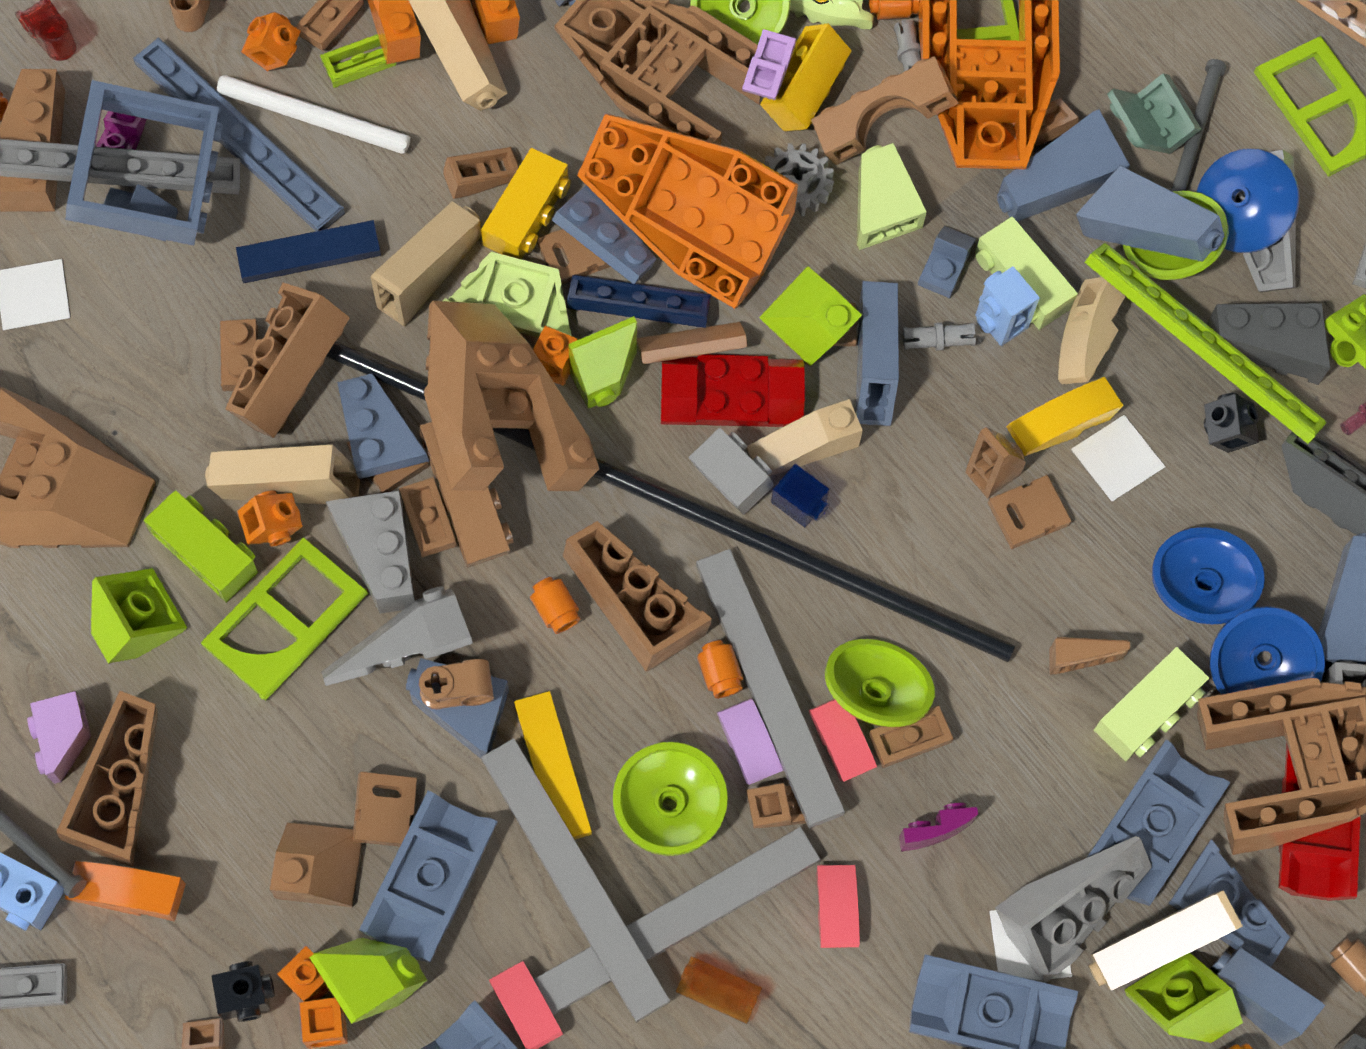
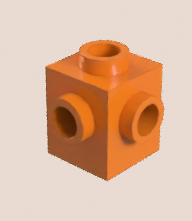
[241,12,301,71]
[237,490,303,546]

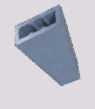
[997,109,1130,221]
[1076,166,1225,262]
[856,281,899,426]
[1318,533,1366,671]

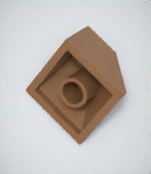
[270,822,362,907]

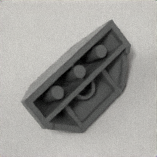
[1281,432,1366,534]

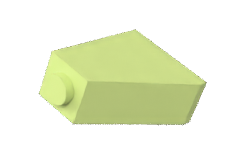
[857,143,927,250]

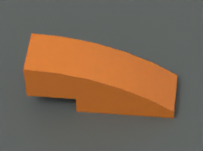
[65,861,186,921]

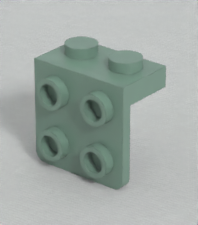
[1107,73,1202,154]

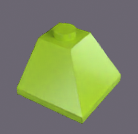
[759,266,862,366]
[568,316,637,409]
[91,568,187,664]
[309,938,427,1024]
[1125,953,1243,1043]

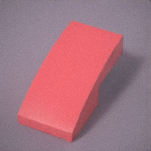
[809,699,877,782]
[816,865,860,948]
[489,961,563,1049]

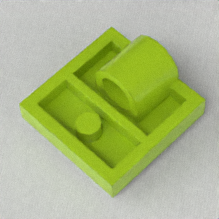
[1324,294,1366,369]

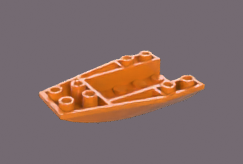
[577,113,798,309]

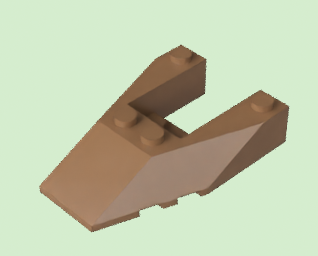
[555,0,764,145]
[424,301,599,491]
[0,386,156,548]
[1197,678,1366,855]

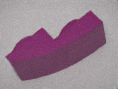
[95,111,147,150]
[899,803,978,852]

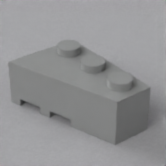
[326,491,416,614]

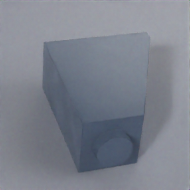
[406,658,509,759]
[1210,947,1326,1046]

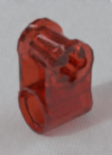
[15,0,76,61]

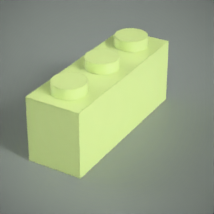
[975,216,1078,330]
[1094,647,1209,761]

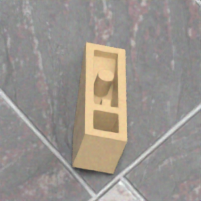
[746,399,863,477]

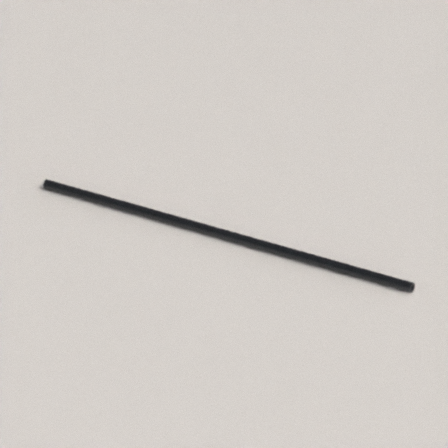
[326,341,1015,662]

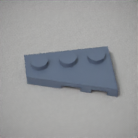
[552,185,656,284]

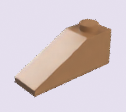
[965,427,1026,499]

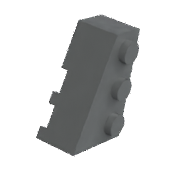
[1207,303,1330,385]

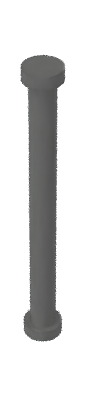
[1169,59,1227,192]
[0,809,87,898]

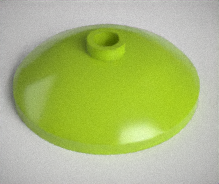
[690,0,790,45]
[1123,191,1229,280]
[825,639,935,727]
[613,742,728,856]

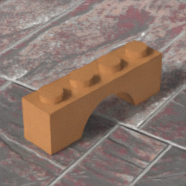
[811,56,959,165]

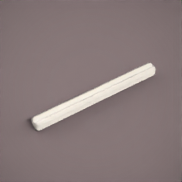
[217,75,410,154]

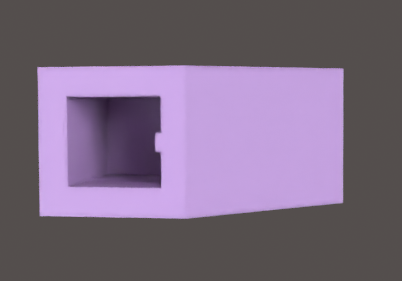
[27,691,91,784]

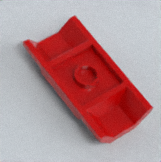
[661,354,805,427]
[1278,742,1361,901]

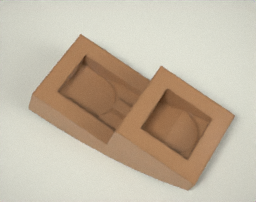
[746,783,806,828]

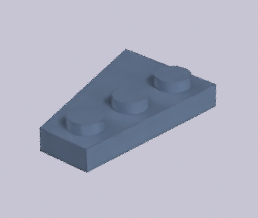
[337,374,429,479]
[1168,839,1290,967]

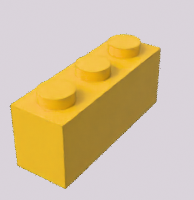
[760,23,852,131]
[481,148,571,259]

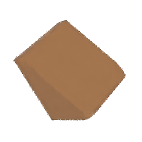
[182,1018,225,1049]

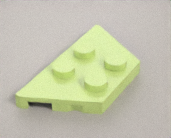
[443,252,572,338]

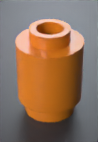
[869,0,919,20]
[530,577,581,634]
[697,640,743,699]

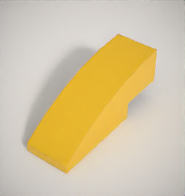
[1006,377,1124,456]

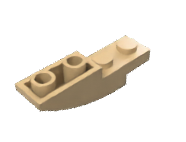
[1058,261,1140,385]

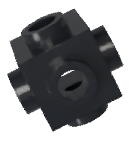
[1204,393,1259,453]
[211,961,275,1022]

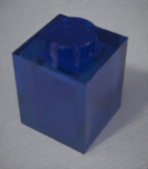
[771,463,830,528]

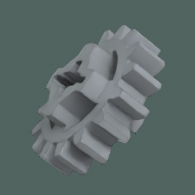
[764,143,834,217]

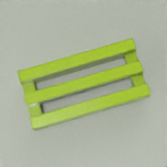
[320,34,397,88]

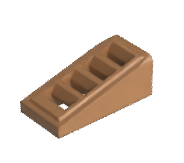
[443,147,519,199]
[1049,637,1130,675]

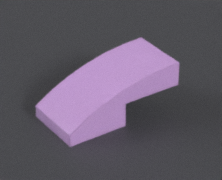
[742,29,796,100]
[717,699,783,785]

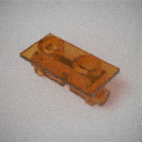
[676,956,762,1024]

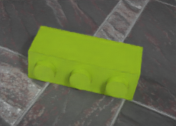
[143,490,258,603]

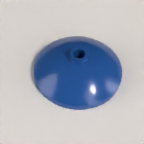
[1196,149,1300,253]
[1152,527,1265,624]
[1210,606,1325,695]

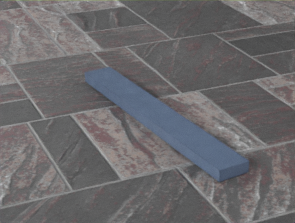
[133,37,345,231]

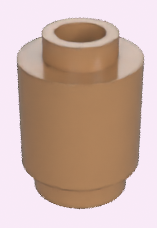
[1330,938,1366,997]

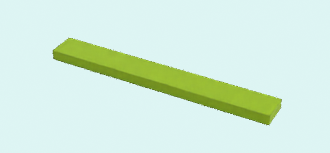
[1084,243,1327,444]

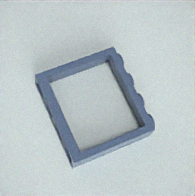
[65,80,223,246]

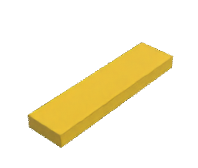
[514,691,592,840]

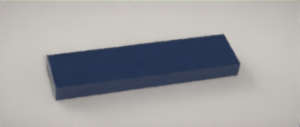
[236,220,381,284]
[567,275,711,328]

